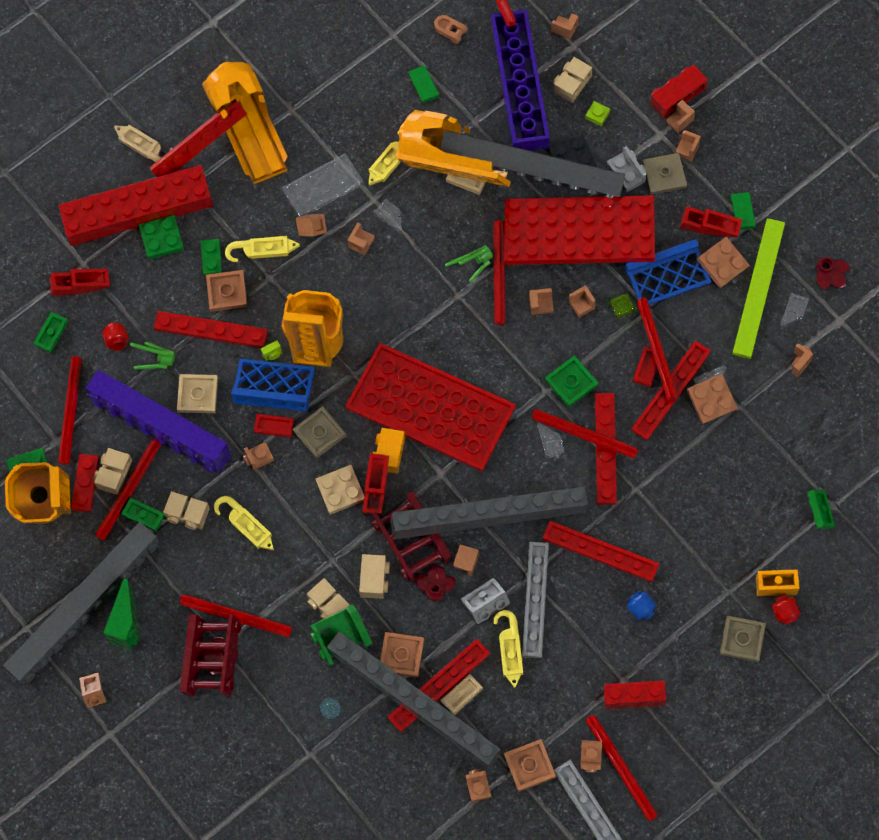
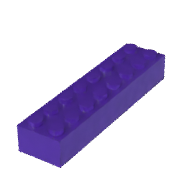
[491,9,550,151]
[85,370,231,474]

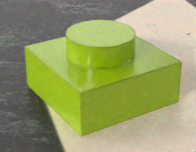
[585,101,610,126]
[261,340,282,361]

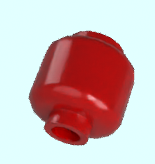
[102,322,129,351]
[772,594,801,625]

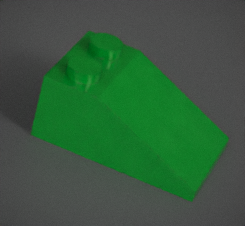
[103,578,140,650]

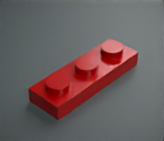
[71,454,100,512]

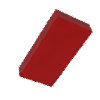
[633,346,657,388]
[254,414,295,438]

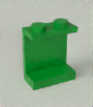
[310,604,373,665]

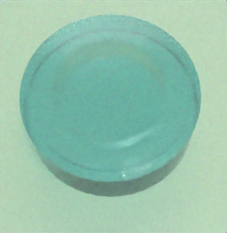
[320,698,341,719]

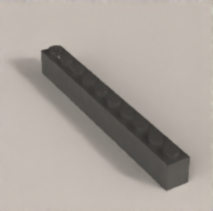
[440,130,626,198]
[391,487,588,539]
[3,522,159,685]
[327,632,500,770]

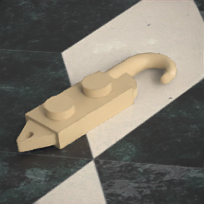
[114,125,173,162]

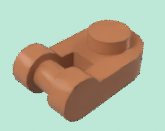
[434,15,468,44]

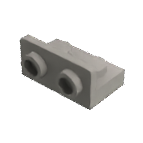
[607,146,647,193]
[461,578,510,624]

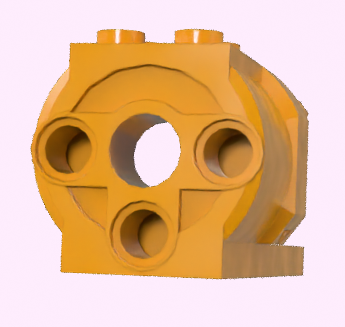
[282,290,344,367]
[5,462,71,524]

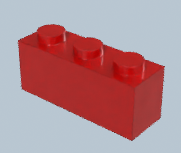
[650,65,708,118]
[603,680,666,709]

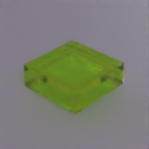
[610,293,635,318]

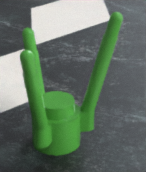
[445,245,493,282]
[130,342,175,370]

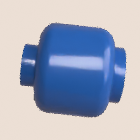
[627,591,656,621]

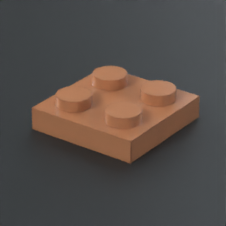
[697,236,750,288]
[206,270,248,312]
[686,374,738,424]
[380,632,425,678]
[504,739,556,792]

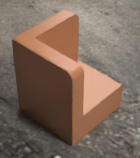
[551,14,578,40]
[666,100,695,134]
[675,130,701,161]
[296,214,327,236]
[347,223,375,255]
[569,285,595,318]
[529,288,554,315]
[453,544,479,576]

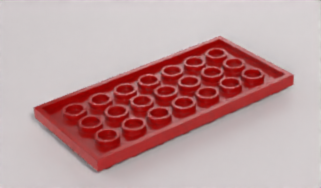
[504,195,655,265]
[345,343,516,472]

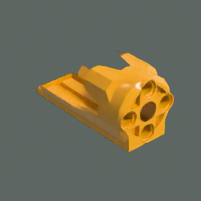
[202,62,288,184]
[396,110,511,187]

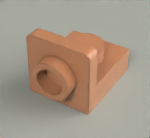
[792,344,813,377]
[243,442,274,470]
[79,673,106,708]
[581,740,602,772]
[466,769,491,802]

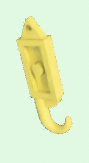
[369,131,401,186]
[225,236,300,262]
[214,496,274,550]
[494,610,523,688]

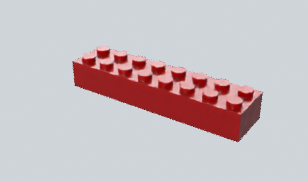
[58,165,213,246]

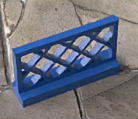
[624,239,711,305]
[231,359,315,412]

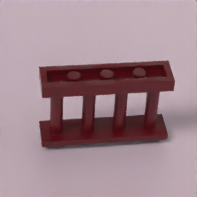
[371,491,452,584]
[179,615,242,697]

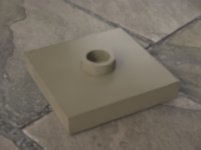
[643,153,687,195]
[293,406,347,459]
[719,616,766,663]

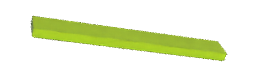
[732,218,785,359]

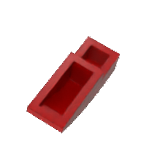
[679,206,742,237]
[49,268,110,296]
[362,453,389,517]

